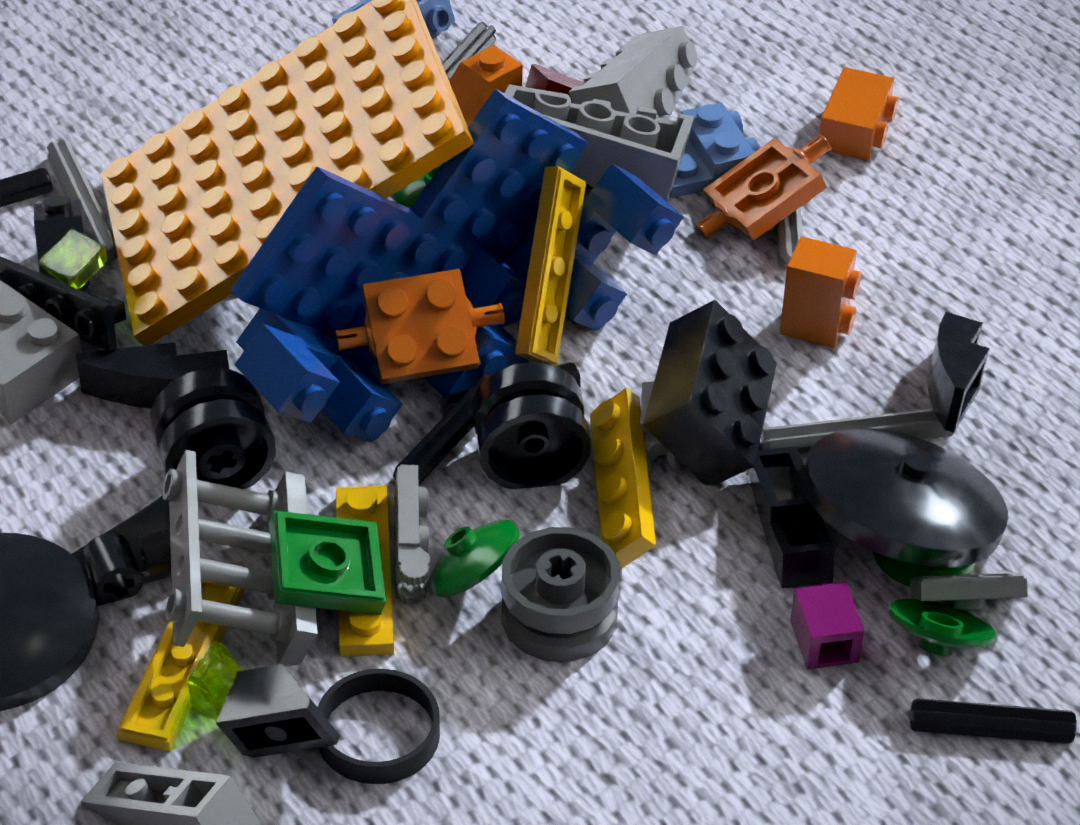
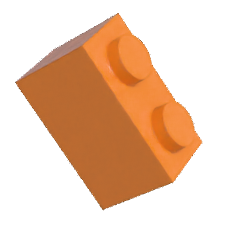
[819,67,899,161]
[780,236,862,349]

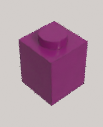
[790,582,864,670]

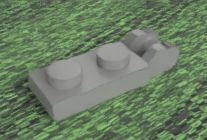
[394,465,430,606]

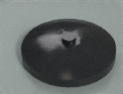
[802,428,1008,567]
[0,533,99,711]

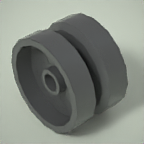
[501,527,620,662]

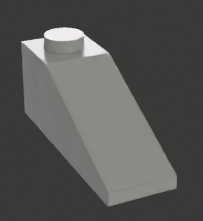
[80,762,262,825]

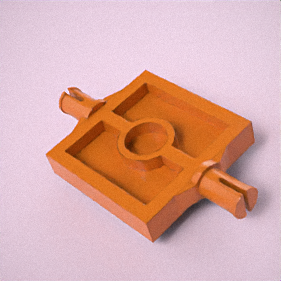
[695,134,831,241]
[335,269,505,385]

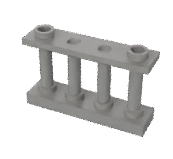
[162,450,318,666]

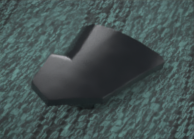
[72,495,171,606]

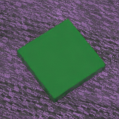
[269,510,386,615]

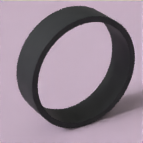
[318,669,440,784]

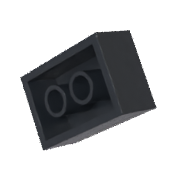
[643,300,777,486]

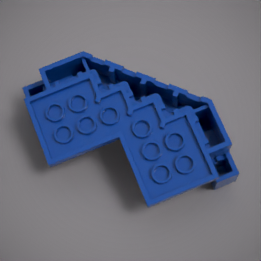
[231,89,684,442]

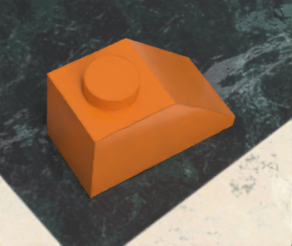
[449,45,523,126]

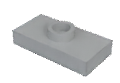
[910,573,1028,609]

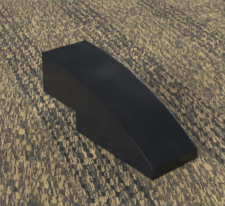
[927,312,990,433]
[76,342,229,409]
[748,446,835,588]

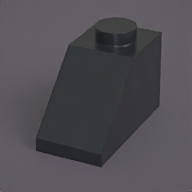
[34,196,90,288]
[216,664,340,758]

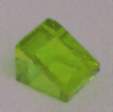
[39,229,108,290]
[187,641,242,721]

